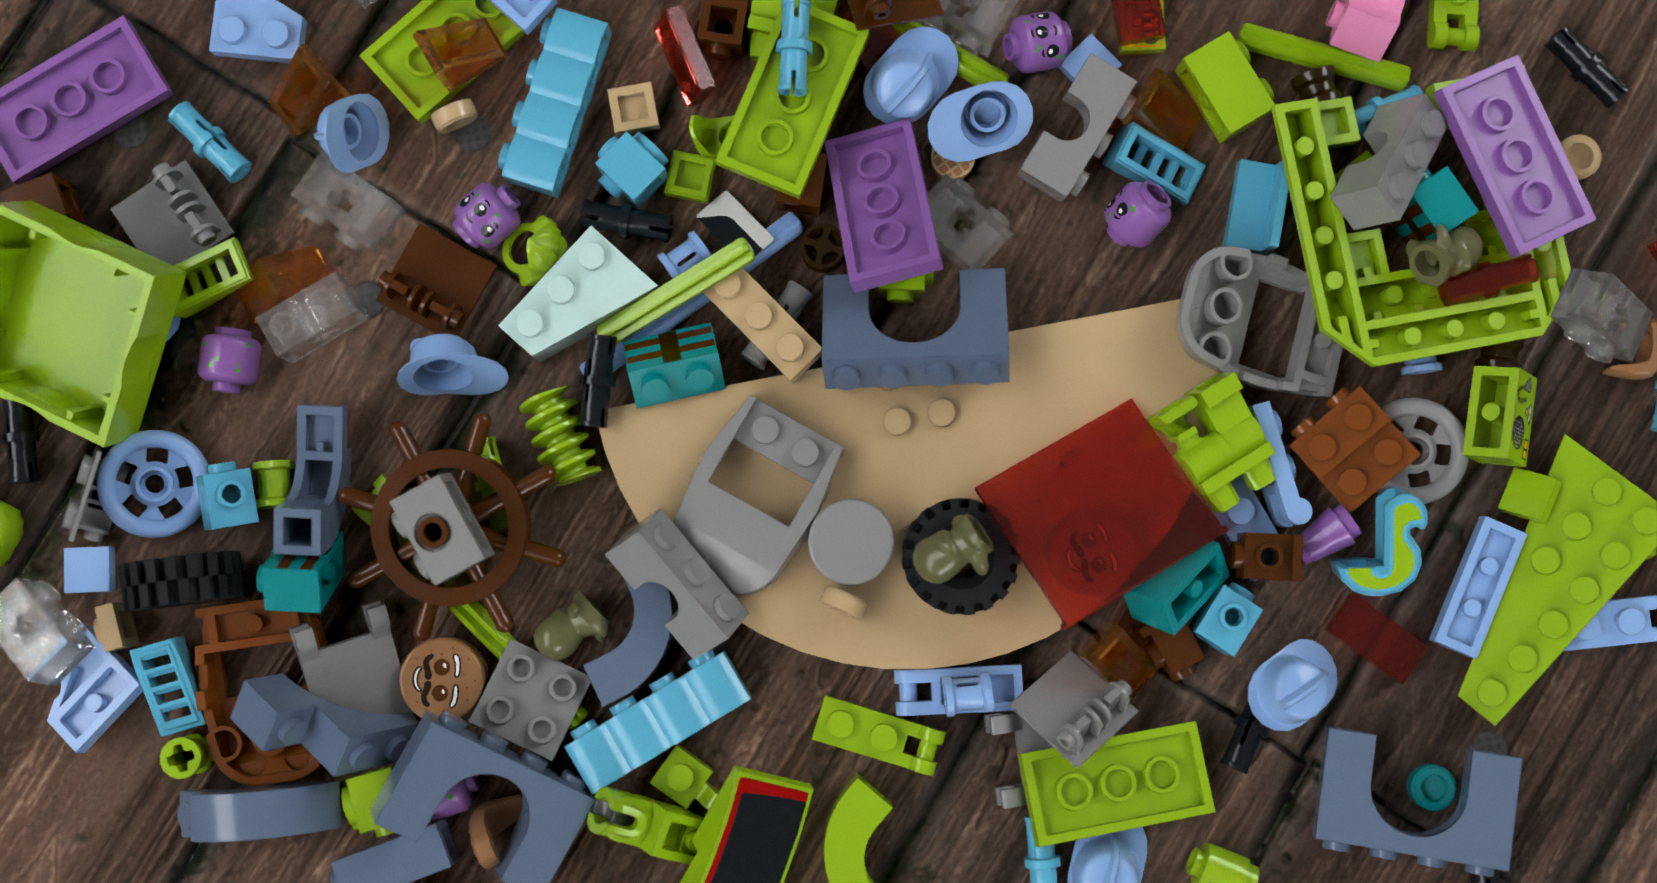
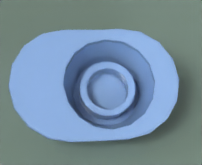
[863,26,959,124]
[927,81,1033,162]
[313,94,390,173]
[397,334,509,395]
[1248,639,1338,731]
[1067,827,1148,883]

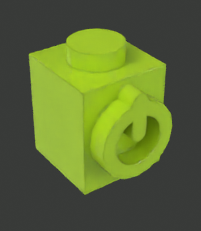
[341,764,395,837]

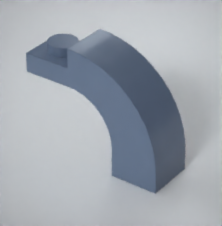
[274,403,352,556]
[583,577,676,707]
[177,780,342,842]

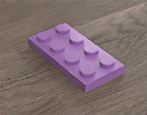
[0,16,174,185]
[1433,55,1597,259]
[825,118,944,293]

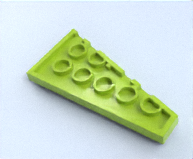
[1458,434,1657,727]

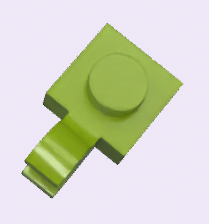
[650,744,720,811]

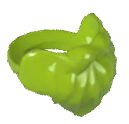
[502,215,568,286]

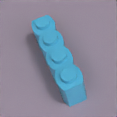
[498,7,612,198]
[564,649,752,794]

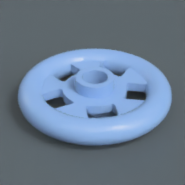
[96,430,208,538]

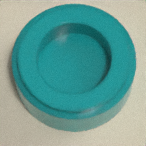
[1406,763,1457,811]

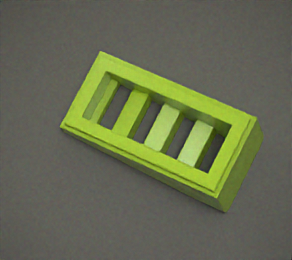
[174,237,254,318]

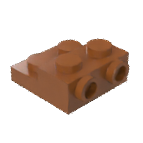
[1288,385,1421,514]

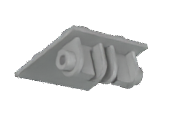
[111,160,235,266]
[62,446,131,543]
[468,639,591,761]
[1009,651,1138,769]

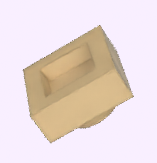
[607,82,660,137]
[94,602,140,652]

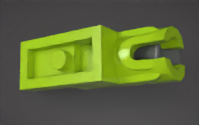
[587,786,705,865]

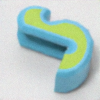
[1329,487,1428,596]

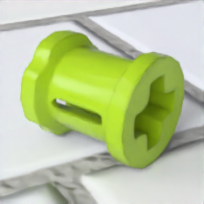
[252,460,295,509]
[160,733,214,779]

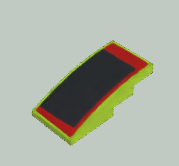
[680,765,814,883]

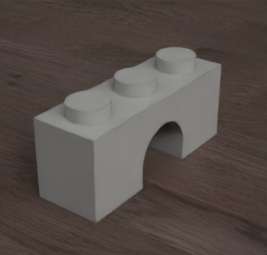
[1016,53,1137,203]
[1330,93,1448,230]
[604,508,749,660]

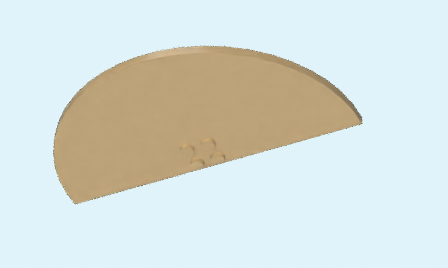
[599,299,1219,669]

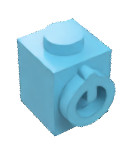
[595,131,669,209]
[195,461,259,530]
[1189,582,1263,657]

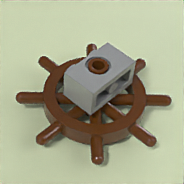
[338,412,566,641]

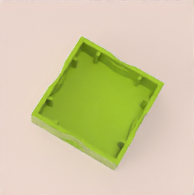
[0,201,187,447]

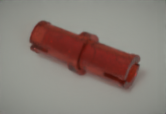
[1437,254,1539,307]

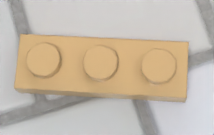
[703,268,822,384]

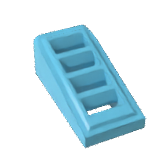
[1102,122,1206,205]
[129,635,206,737]

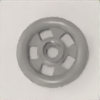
[1377,398,1469,504]

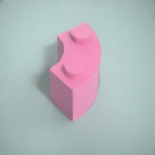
[1325,0,1406,63]

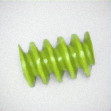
[519,386,602,487]

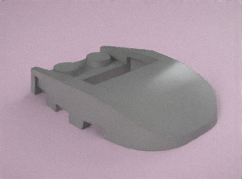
[1177,246,1343,398]
[673,395,845,595]

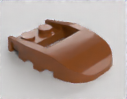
[195,598,328,785]

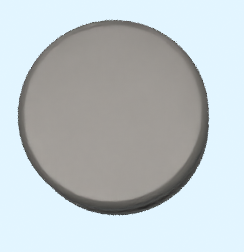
[808,499,894,585]

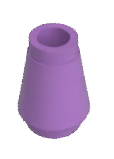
[1300,504,1362,565]

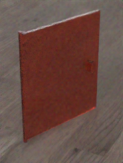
[974,398,1229,631]

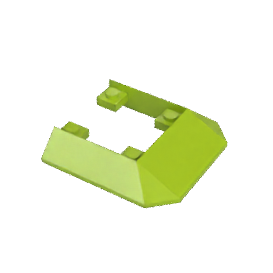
[1271,65,1574,367]

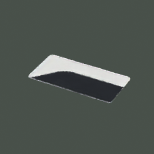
[697,191,774,256]

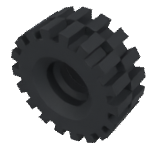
[901,498,1021,615]
[118,550,245,612]

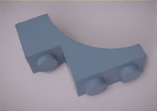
[230,673,419,777]

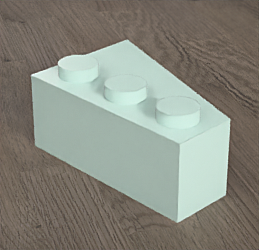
[498,226,659,362]

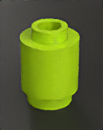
[1186,842,1259,883]

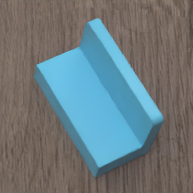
[1222,159,1289,256]

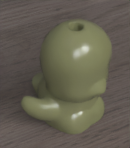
[1405,224,1483,286]
[913,514,994,584]
[533,589,610,661]

